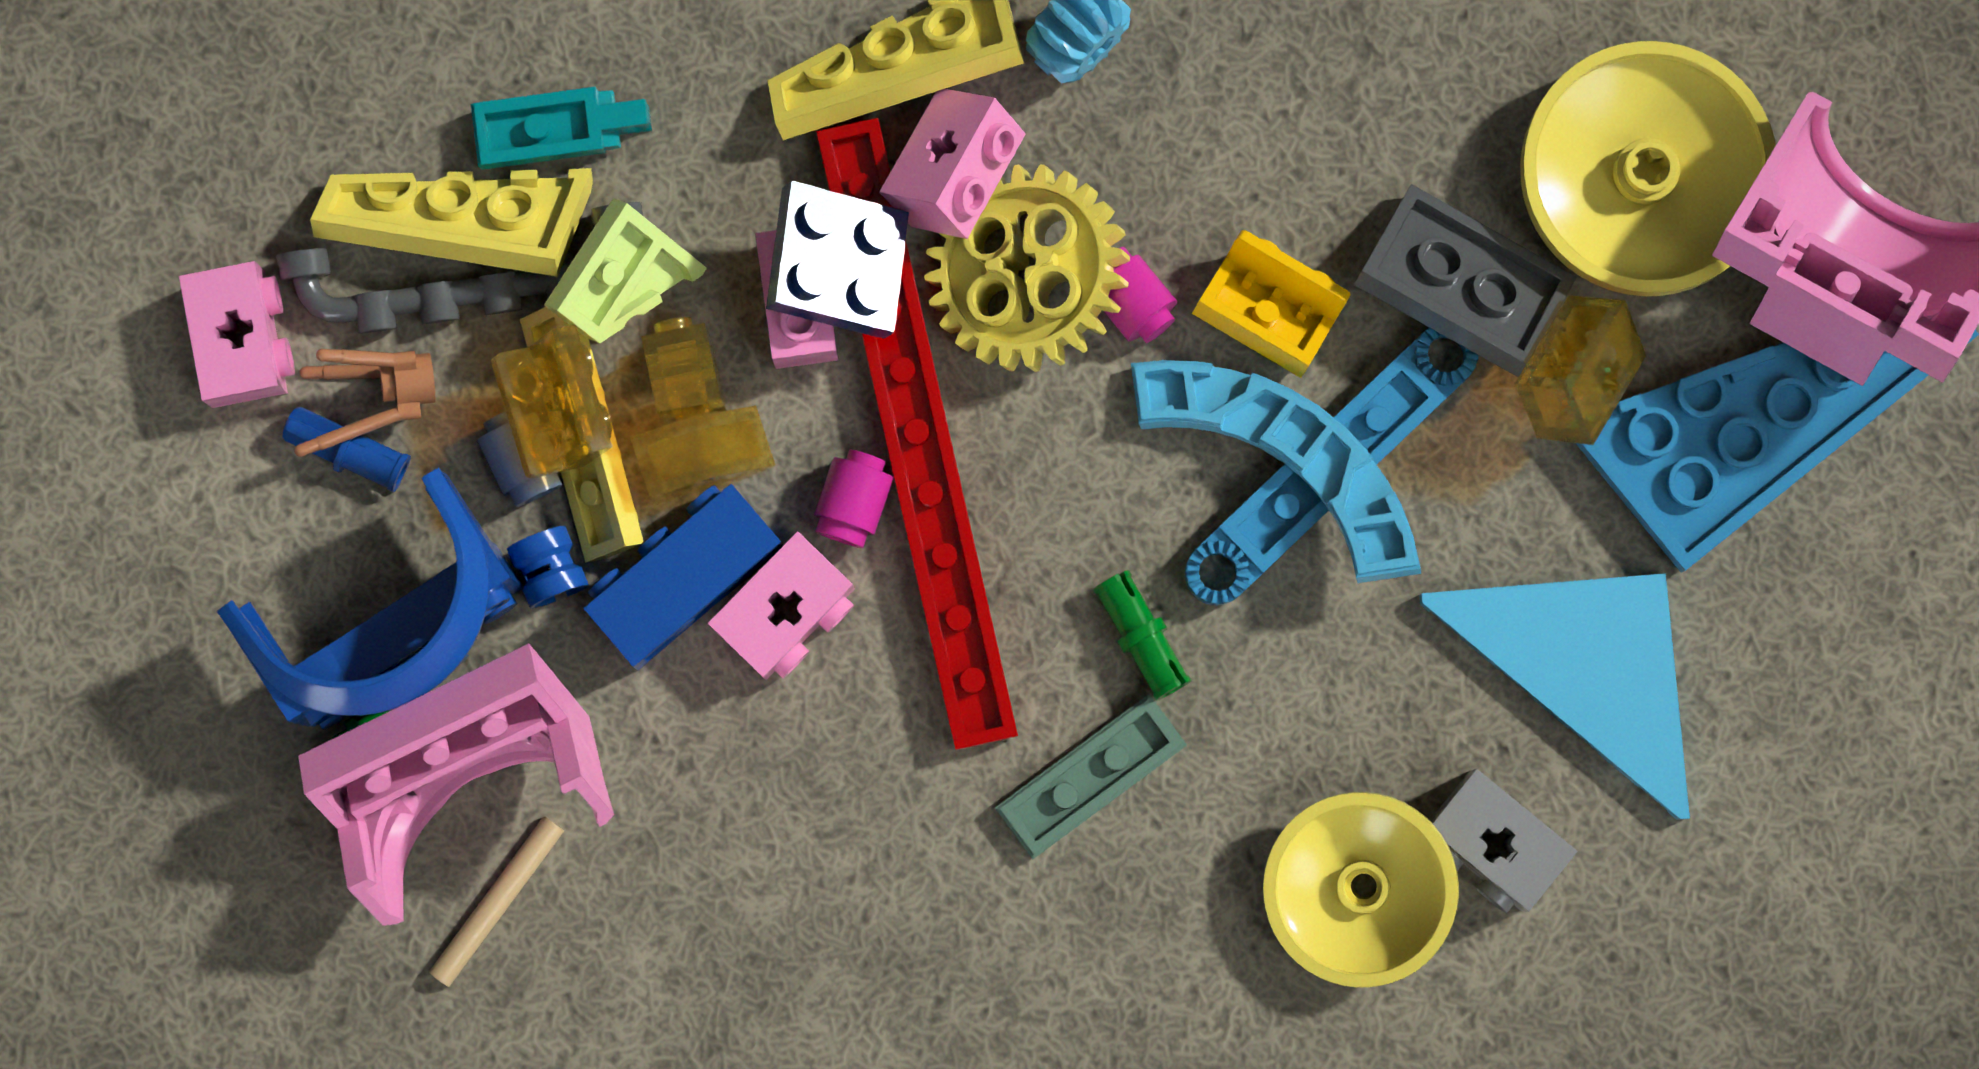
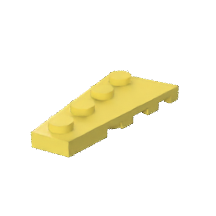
[767,0,1024,140]
[310,168,593,277]

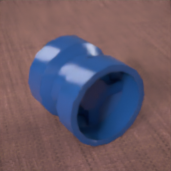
[507,525,589,609]

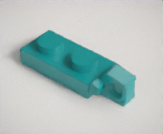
[471,87,652,170]

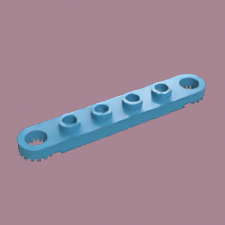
[1185,328,1479,606]

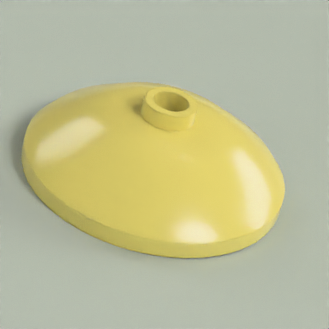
[1263,792,1459,987]

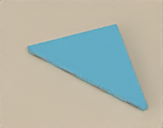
[1419,573,1690,820]

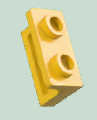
[1192,230,1351,378]

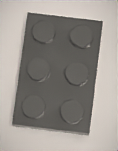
[1354,184,1577,379]

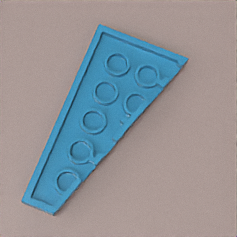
[1561,329,1979,573]

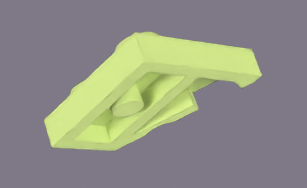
[544,198,707,343]

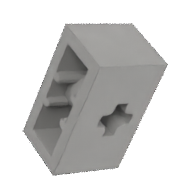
[1429,769,1578,913]

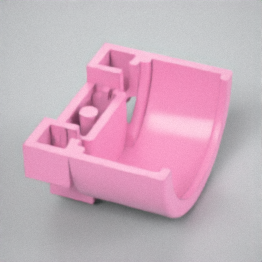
[1712,92,1979,386]

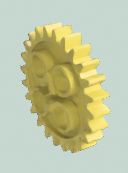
[924,164,1130,372]

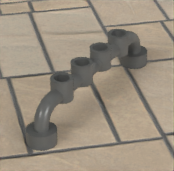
[276,202,643,334]

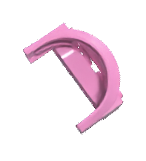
[298,644,614,926]

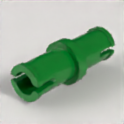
[1093,570,1192,701]

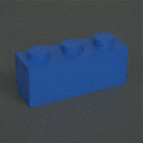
[583,484,783,671]

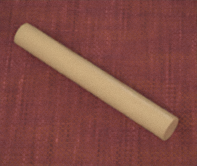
[429,816,565,987]

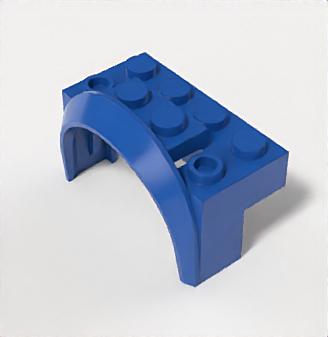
[217,468,524,730]

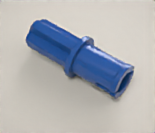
[282,407,411,492]

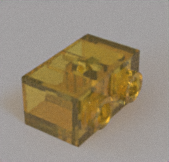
[1515,295,1646,445]
[641,317,728,428]

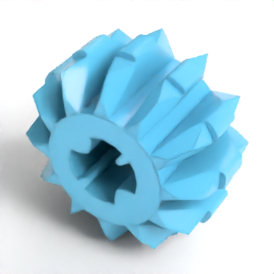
[1026,0,1131,84]

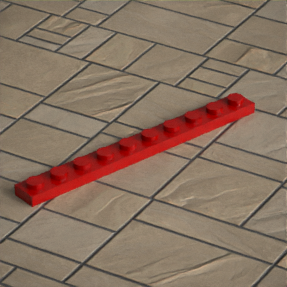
[816,118,1018,751]

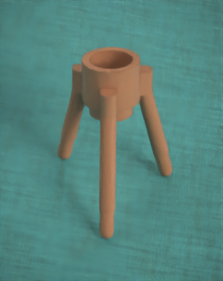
[294,349,436,457]

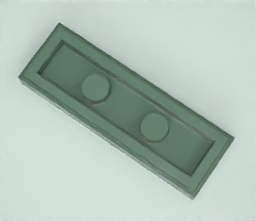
[995,694,1187,860]

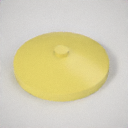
[1520,41,1776,296]

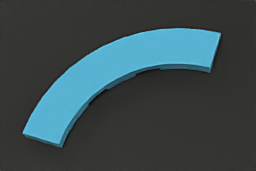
[1131,360,1421,583]

